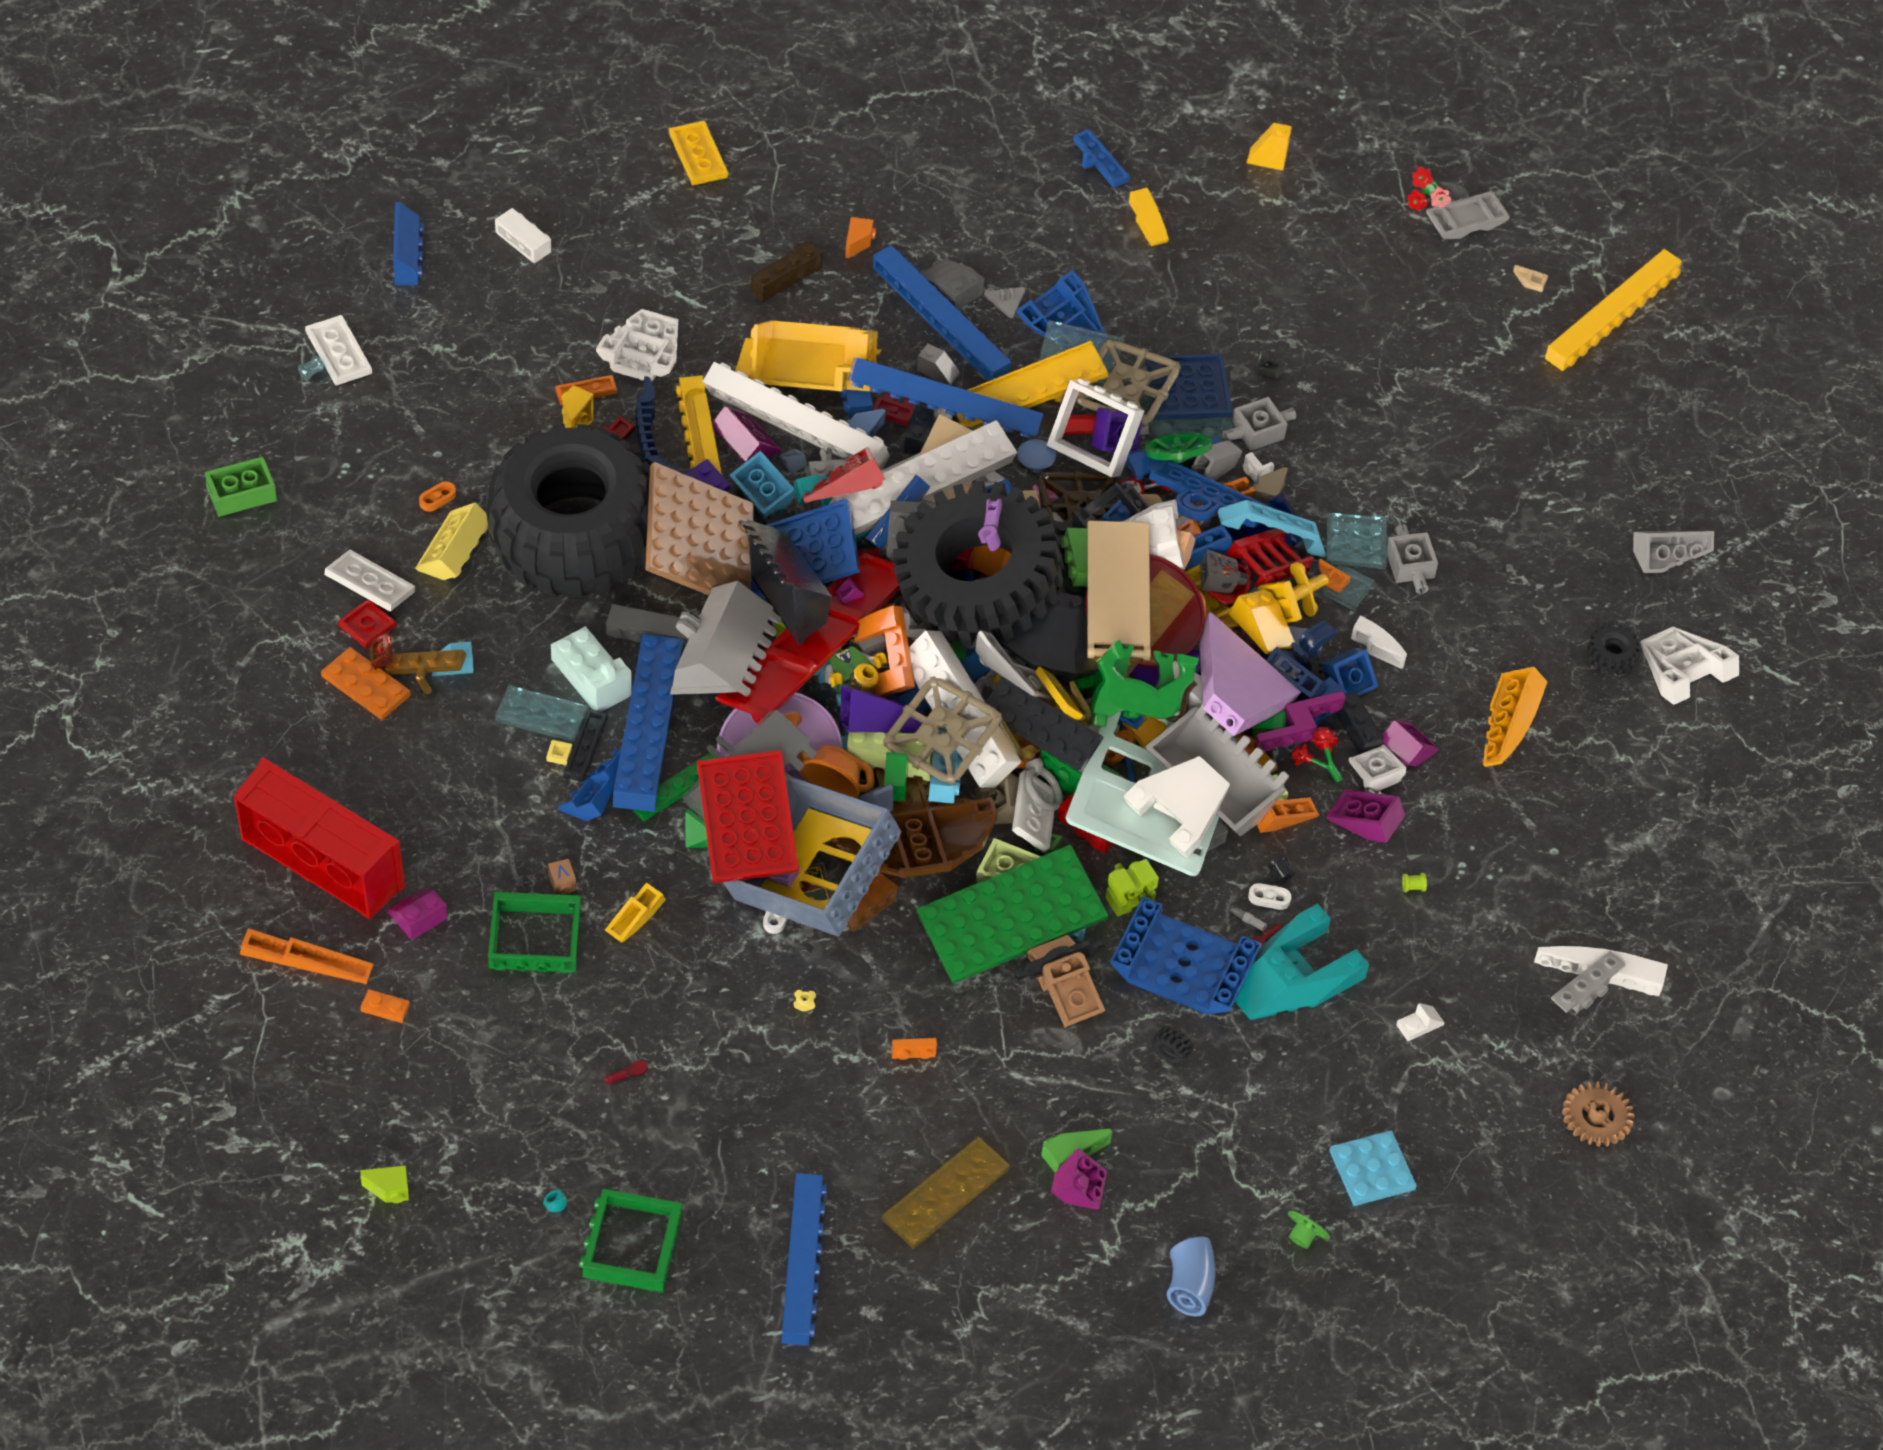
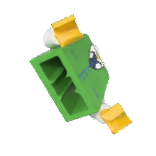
[825,647,888,694]

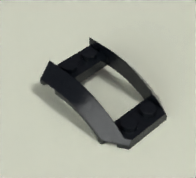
[1072,482,1149,528]

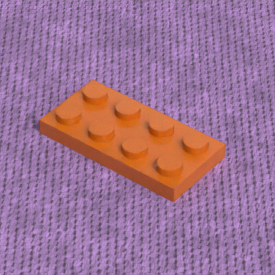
[321,647,411,720]

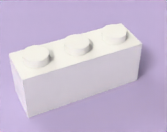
[495,208,551,263]

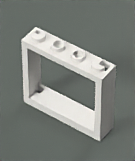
[1047,378,1144,477]

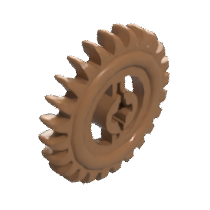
[1562,1081,1635,1146]

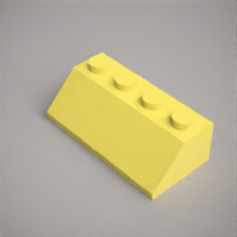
[415,502,488,580]

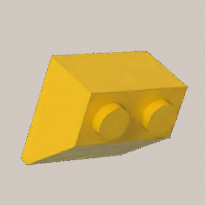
[561,385,594,428]

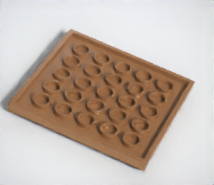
[646,462,753,595]

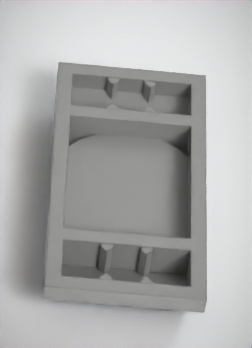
[1426,191,1510,239]

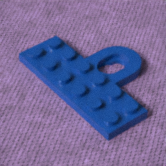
[1149,460,1272,528]

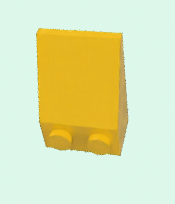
[1229,590,1295,654]

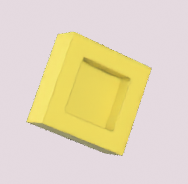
[547,740,572,765]

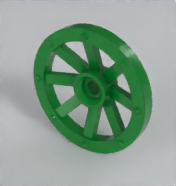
[1145,433,1212,463]

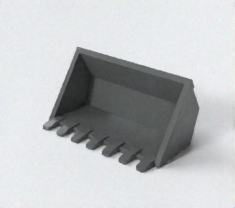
[682,710,817,822]

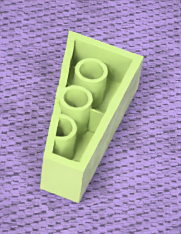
[847,732,933,781]
[977,838,1041,883]

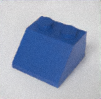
[1322,648,1379,696]

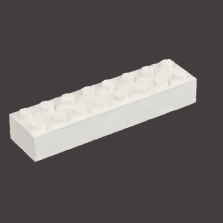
[909,630,1021,788]

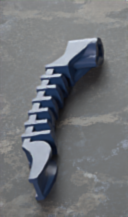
[635,376,678,471]
[1283,620,1337,665]

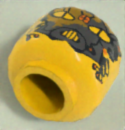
[849,663,879,692]

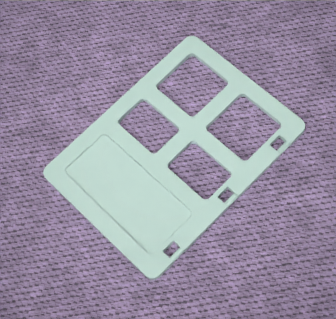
[1066,712,1239,876]

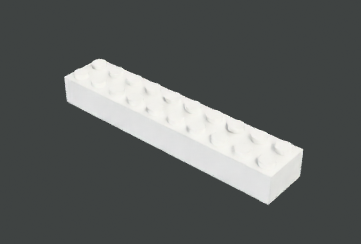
[703,362,890,470]
[830,420,1017,536]

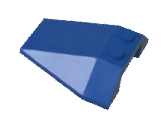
[1016,270,1107,351]

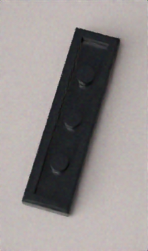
[563,709,608,782]

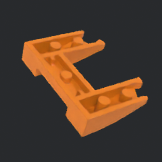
[854,606,915,697]

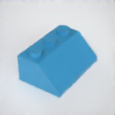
[729,451,796,519]

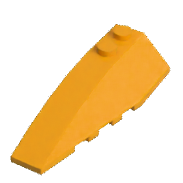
[1483,667,1547,767]

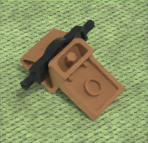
[1014,935,1105,1028]

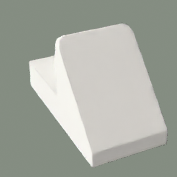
[1396,1003,1444,1041]

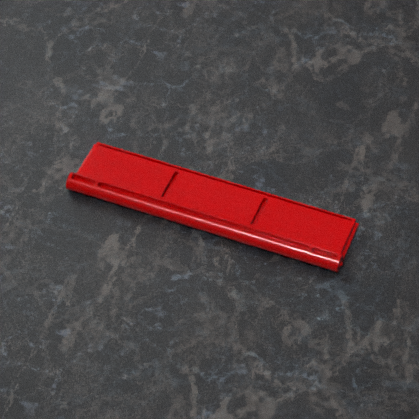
[715,553,900,723]

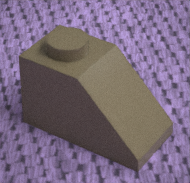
[1253,467,1288,509]

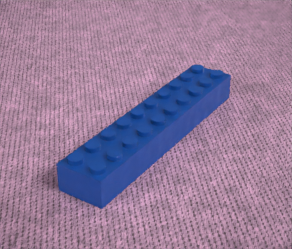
[613,634,683,812]

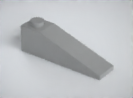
[1633,531,1714,573]

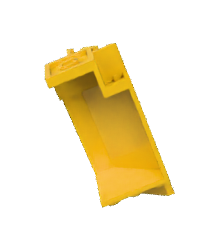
[735,320,881,391]

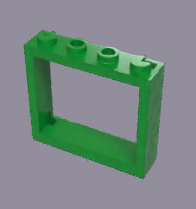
[488,892,581,973]
[579,1189,682,1292]

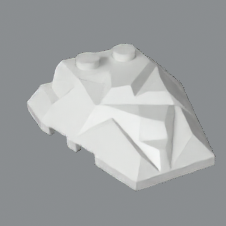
[596,309,678,381]
[1122,500,1184,570]

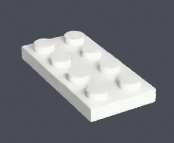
[305,315,372,386]
[325,550,415,611]
[1012,769,1054,852]

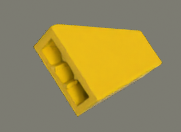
[1247,123,1292,171]

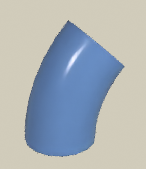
[1167,1237,1215,1317]

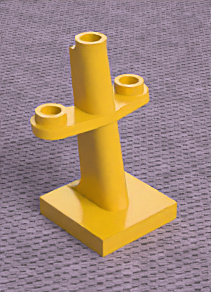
[1258,562,1328,623]

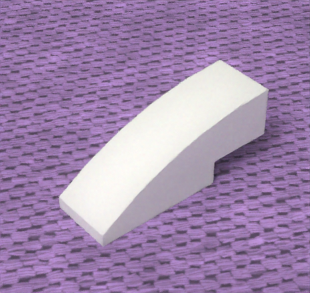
[1351,616,1407,669]

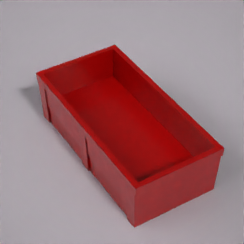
[233,757,405,919]

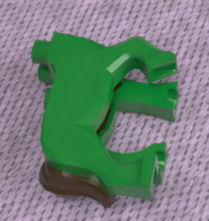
[1088,640,1199,728]

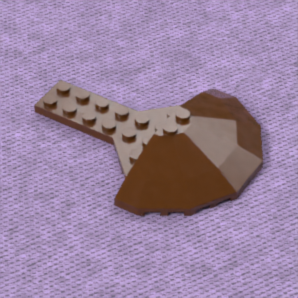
[830,732,997,878]

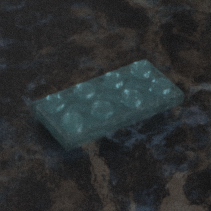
[495,685,588,742]

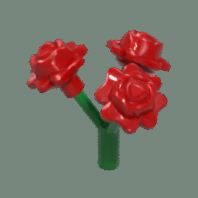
[1291,727,1343,783]

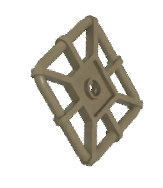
[1075,339,1181,427]
[883,676,1002,785]

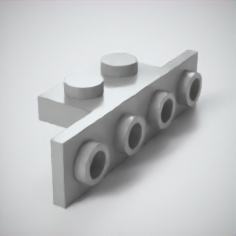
[1551,951,1626,1013]

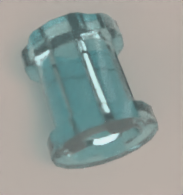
[298,355,324,380]

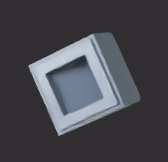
[778,448,807,473]

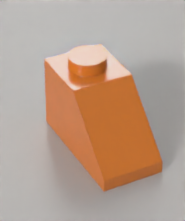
[845,217,876,258]

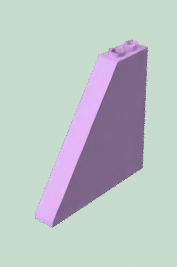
[1199,612,1301,736]

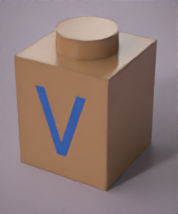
[548,859,576,895]

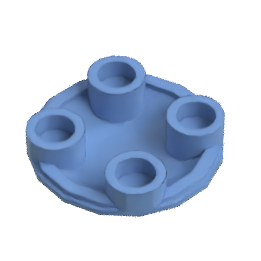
[1017,439,1056,473]

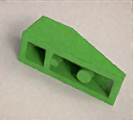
[1041,1129,1112,1173]

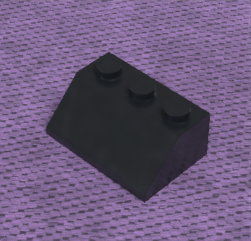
[904,402,956,455]

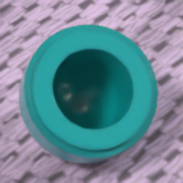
[543,1189,567,1212]

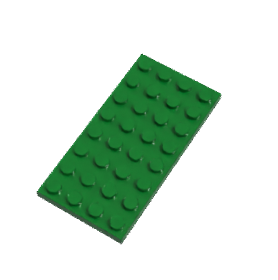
[916,844,1108,984]

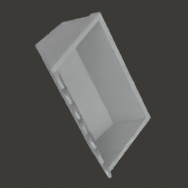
[670,581,782,696]
[1145,704,1289,836]

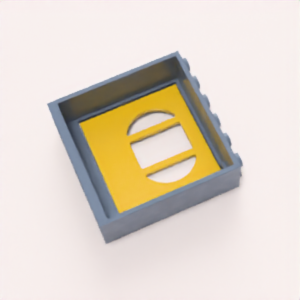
[723,777,901,937]

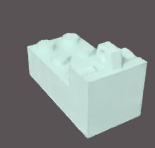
[551,626,631,712]

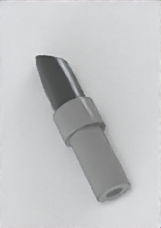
[1230,907,1267,931]

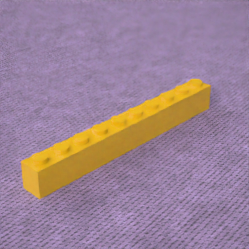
[1545,249,1682,371]

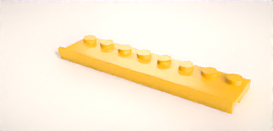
[956,341,1109,430]

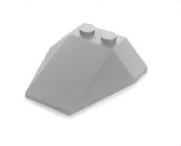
[975,630,1055,702]

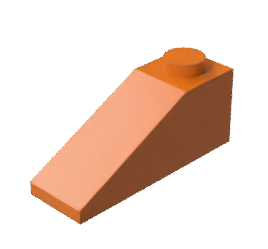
[1257,797,1319,833]

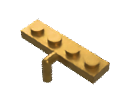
[385,650,466,695]

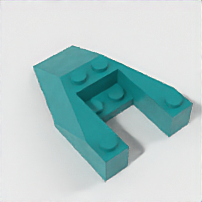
[1235,904,1369,1020]

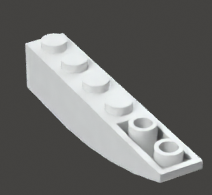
[1534,946,1668,996]

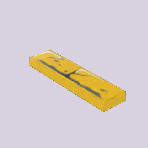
[1035,666,1083,721]

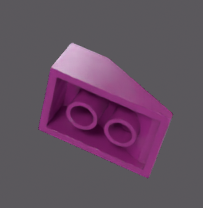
[1326,789,1405,843]

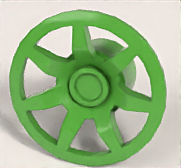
[1288,1211,1330,1249]

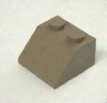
[975,773,1019,824]

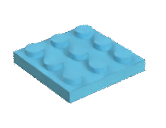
[1329,1130,1417,1206]

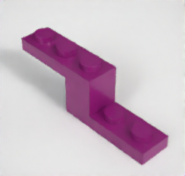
[1254,691,1345,751]

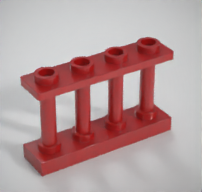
[1226,528,1314,588]

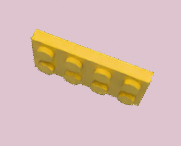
[669,121,728,185]

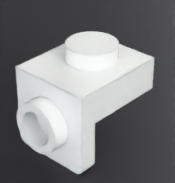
[1243,452,1274,483]

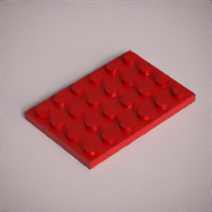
[697,750,799,884]

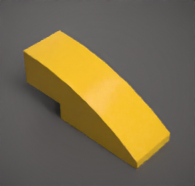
[1129,188,1169,247]
[605,883,666,943]

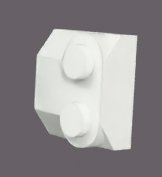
[1349,744,1406,791]

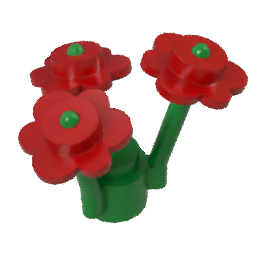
[1407,167,1451,211]

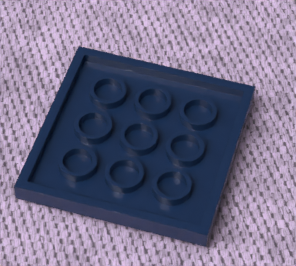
[1145,353,1233,420]

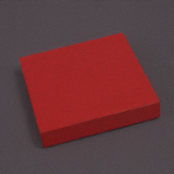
[338,599,397,649]

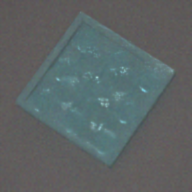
[1326,513,1387,569]

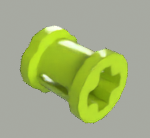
[1402,873,1427,893]

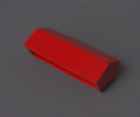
[1063,414,1097,435]

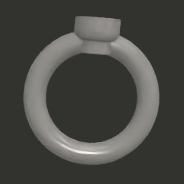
[1025,758,1063,811]

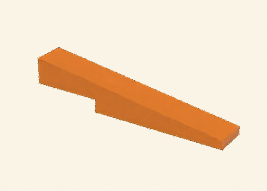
[240,928,374,984]

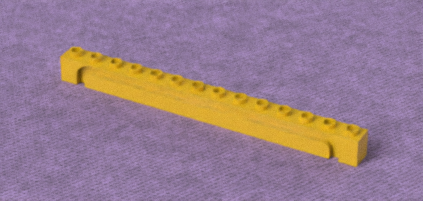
[676,375,722,475]

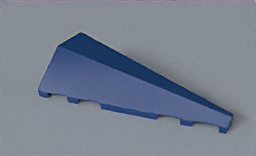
[1126,437,1221,480]
[558,748,621,821]

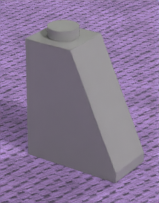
[1191,440,1243,481]

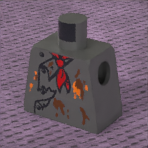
[1200,549,1248,593]

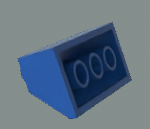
[393,202,424,285]

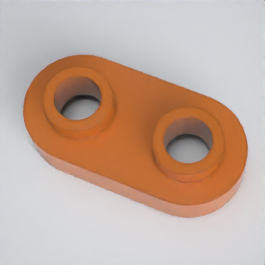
[419,482,456,512]
[1103,730,1135,766]

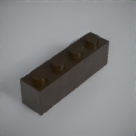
[751,242,823,302]

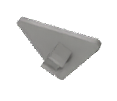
[984,287,1025,318]

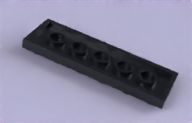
[985,677,1104,773]

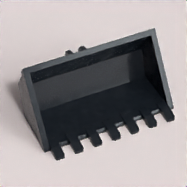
[739,520,832,646]

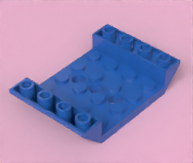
[1110,896,1262,1015]

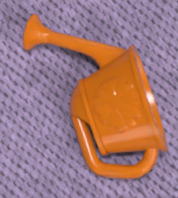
[784,712,875,798]

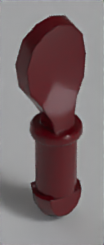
[1251,924,1283,947]
[604,1060,648,1085]

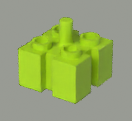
[1105,859,1159,917]

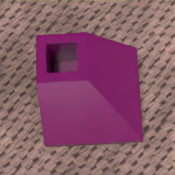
[1051,1149,1107,1209]

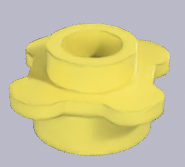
[794,990,816,1011]

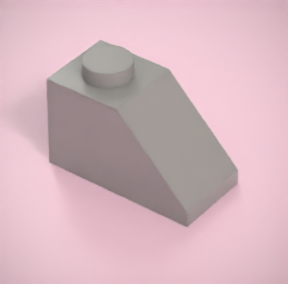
[917,344,960,386]

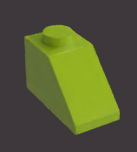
[360,1165,409,1203]

